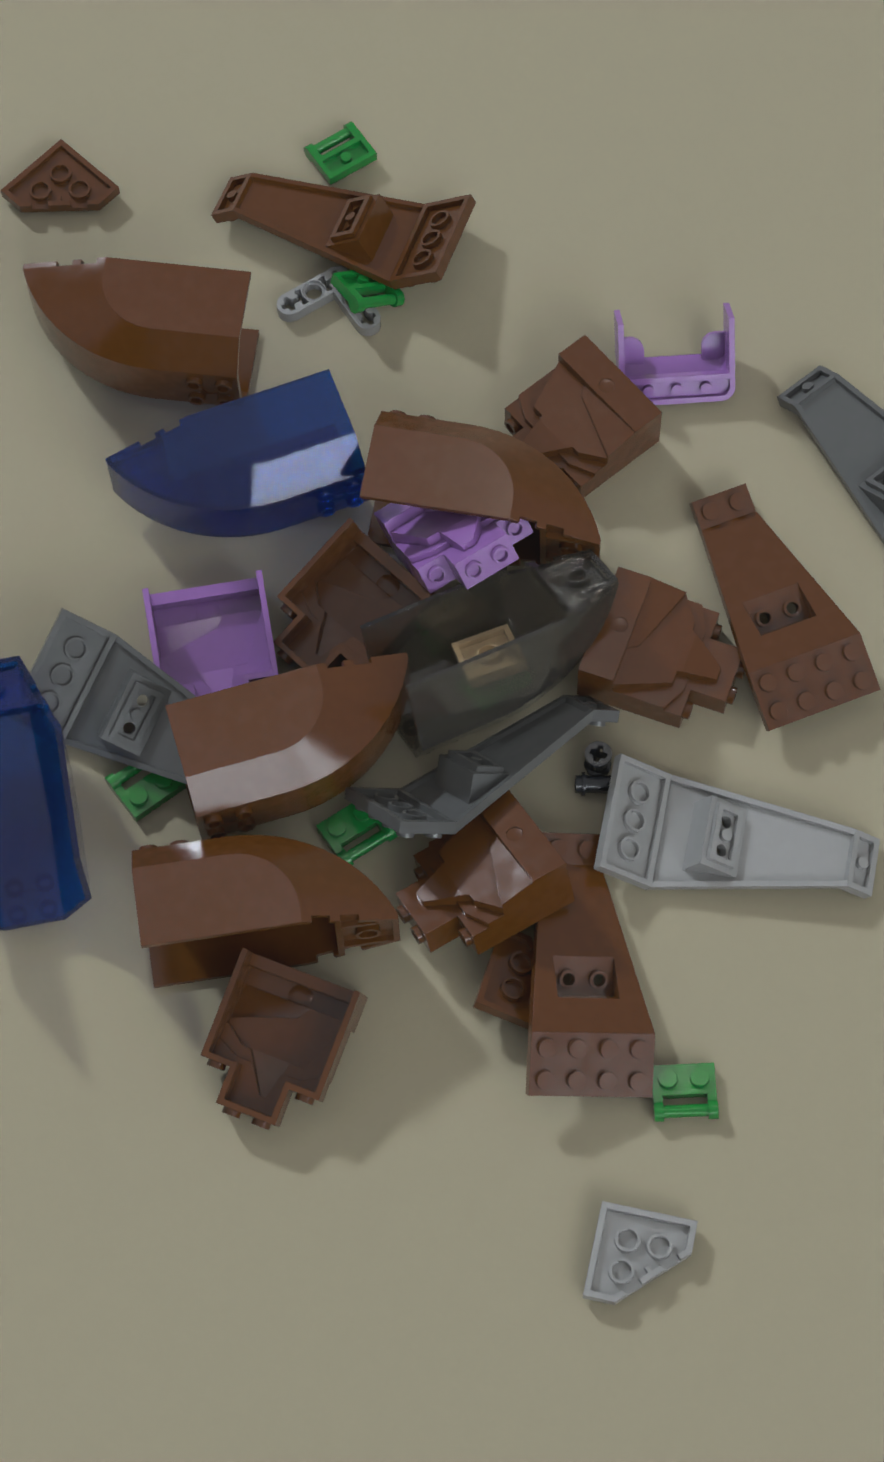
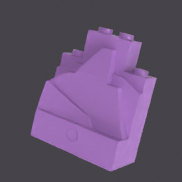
[374,503,534,594]
[142,570,279,697]

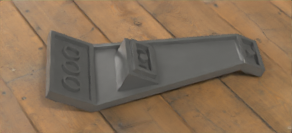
[777,365,884,544]
[8,608,196,784]
[344,695,620,838]

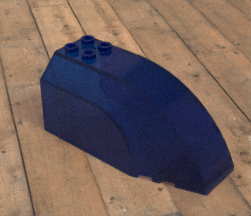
[105,369,368,537]
[0,656,92,931]

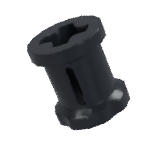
[584,741,612,775]

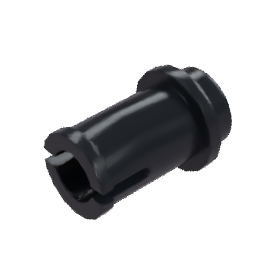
[575,772,611,796]

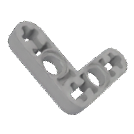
[277,266,381,336]

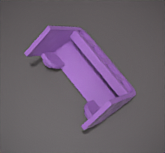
[614,303,735,405]

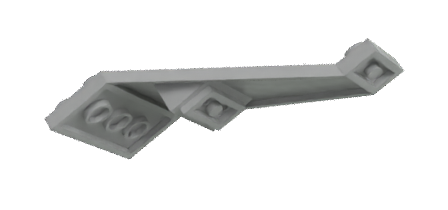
[594,753,880,899]

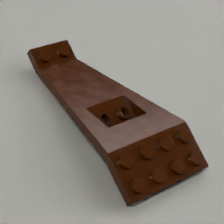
[211,173,476,289]
[689,483,881,731]
[525,832,655,1098]

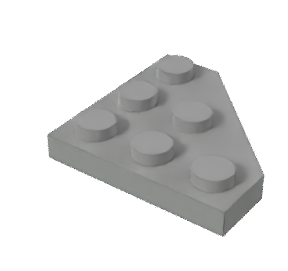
[583,1201,698,1305]

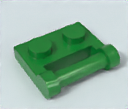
[304,121,377,185]
[330,270,405,313]
[104,765,186,822]
[316,803,398,865]
[652,1063,719,1122]

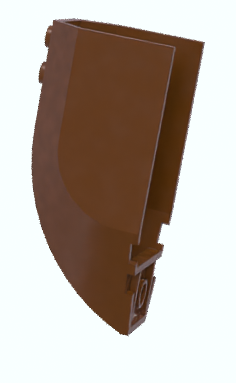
[23,257,259,408]
[360,410,601,568]
[165,653,410,840]
[132,835,401,988]

